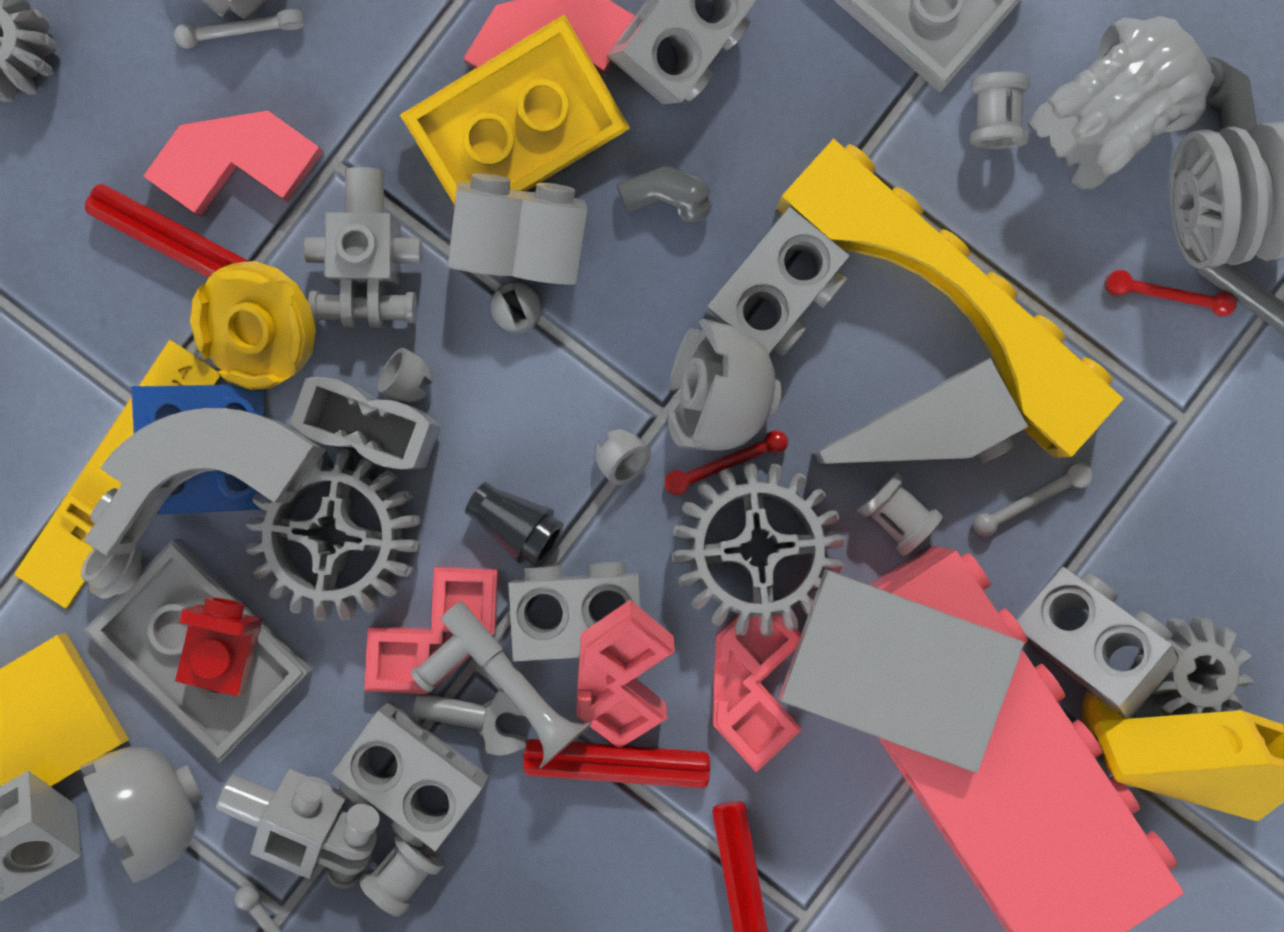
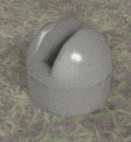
[490,282,542,334]
[378,347,433,404]
[594,429,651,485]

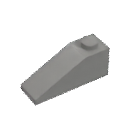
[812,359,1028,464]

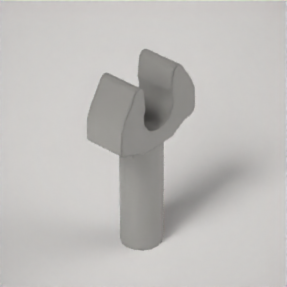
[413,688,528,756]

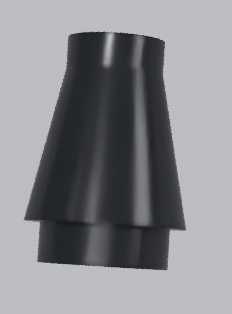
[465,482,564,566]

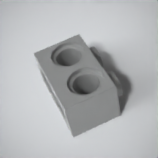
[606,0,756,105]
[705,207,850,357]
[508,561,641,661]
[1017,567,1178,719]
[331,701,489,852]
[0,771,81,902]

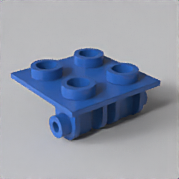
[131,385,265,515]

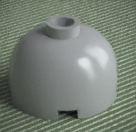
[667,319,781,451]
[80,747,203,884]

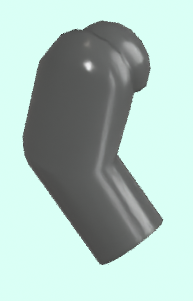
[1206,57,1257,132]
[616,166,711,223]

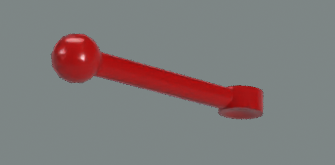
[1104,270,1237,317]
[665,430,789,495]

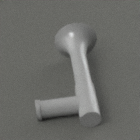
[410,601,592,768]

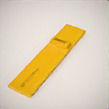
[14,339,221,609]

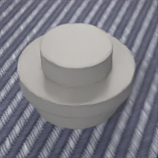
[81,544,143,599]

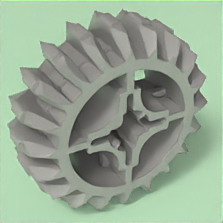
[245,449,421,621]
[672,463,846,636]

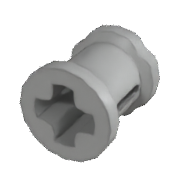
[970,71,1030,149]
[857,472,943,556]
[359,834,445,917]

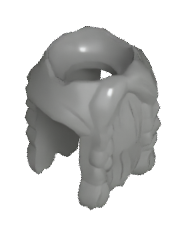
[1027,16,1214,190]

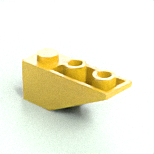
[1093,710,1284,822]

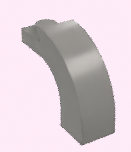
[84,408,326,556]

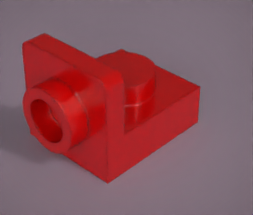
[175,597,262,696]

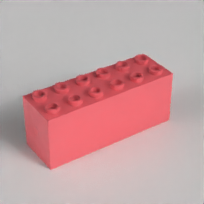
[869,545,1184,932]

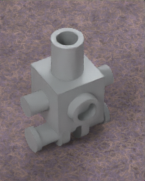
[304,167,423,328]
[216,769,379,889]

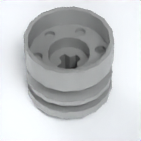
[1169,120,1284,269]

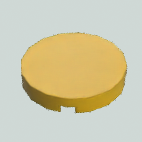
[190,261,316,390]

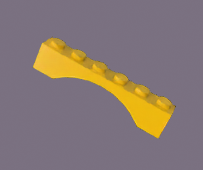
[776,138,1124,458]

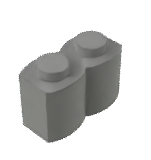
[448,173,587,285]
[290,377,441,470]

